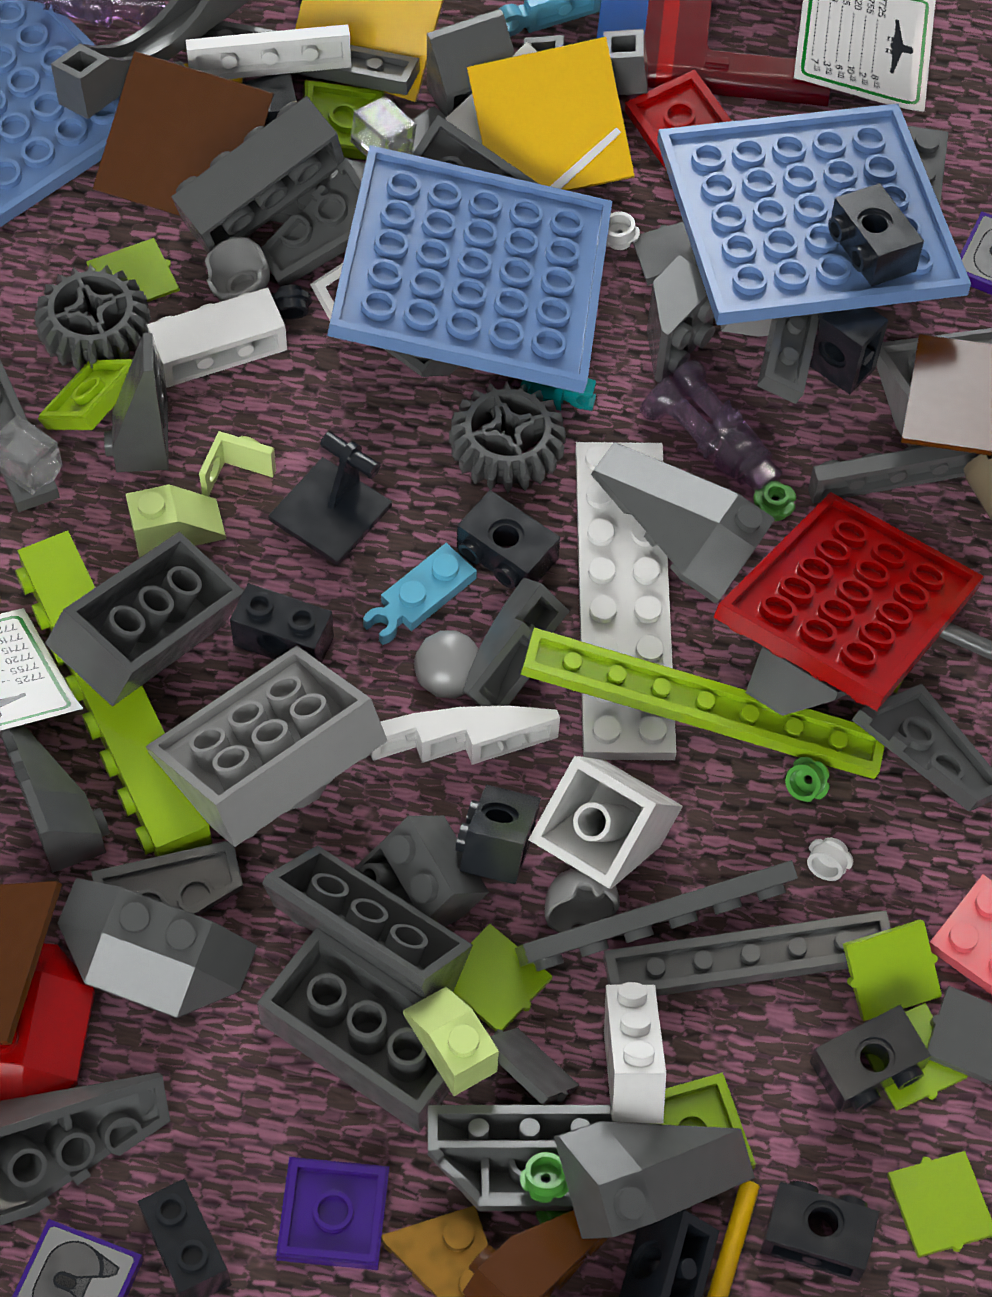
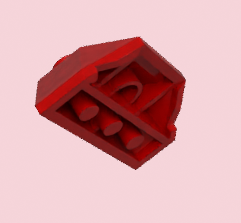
[0,943,95,1101]

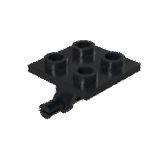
[268,431,392,566]

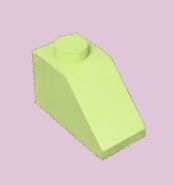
[126,484,226,558]
[403,987,499,1096]

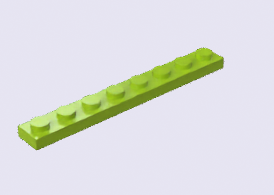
[520,627,885,780]

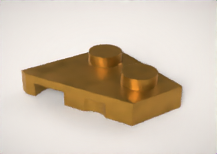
[382,1206,488,1297]

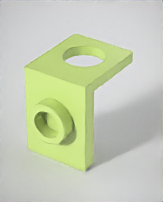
[199,431,276,497]

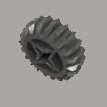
[34,264,151,371]
[449,381,566,493]

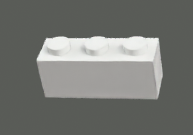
[147,288,287,387]
[604,982,666,1123]

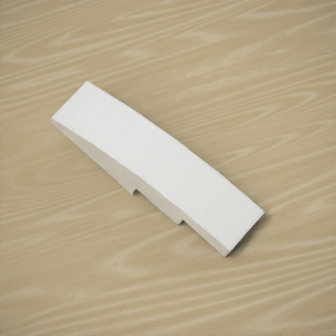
[370,706,560,765]

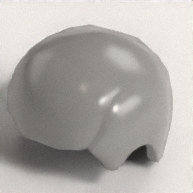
[205,237,270,301]
[413,630,479,699]
[545,869,620,933]

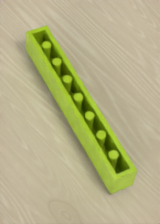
[15,531,212,857]

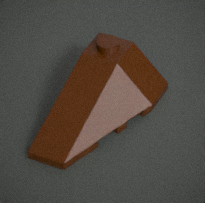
[463,1210,609,1297]

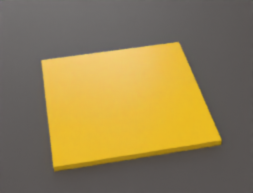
[295,0,444,102]
[467,37,635,191]

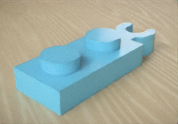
[499,0,601,37]
[363,543,477,645]

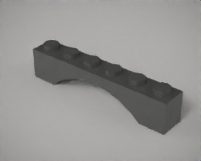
[51,0,250,119]

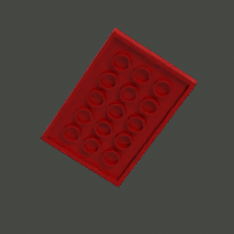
[713,492,984,711]

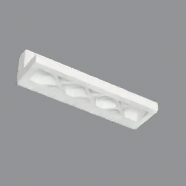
[186,25,351,79]

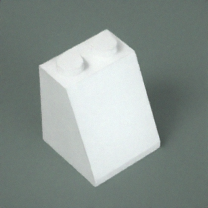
[528,756,683,889]

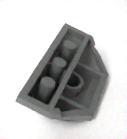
[58,878,257,1018]
[428,1105,612,1211]

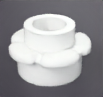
[606,212,640,250]
[807,837,853,881]

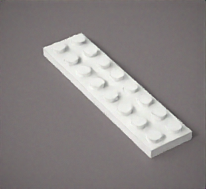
[575,442,676,760]

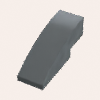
[463,578,570,706]

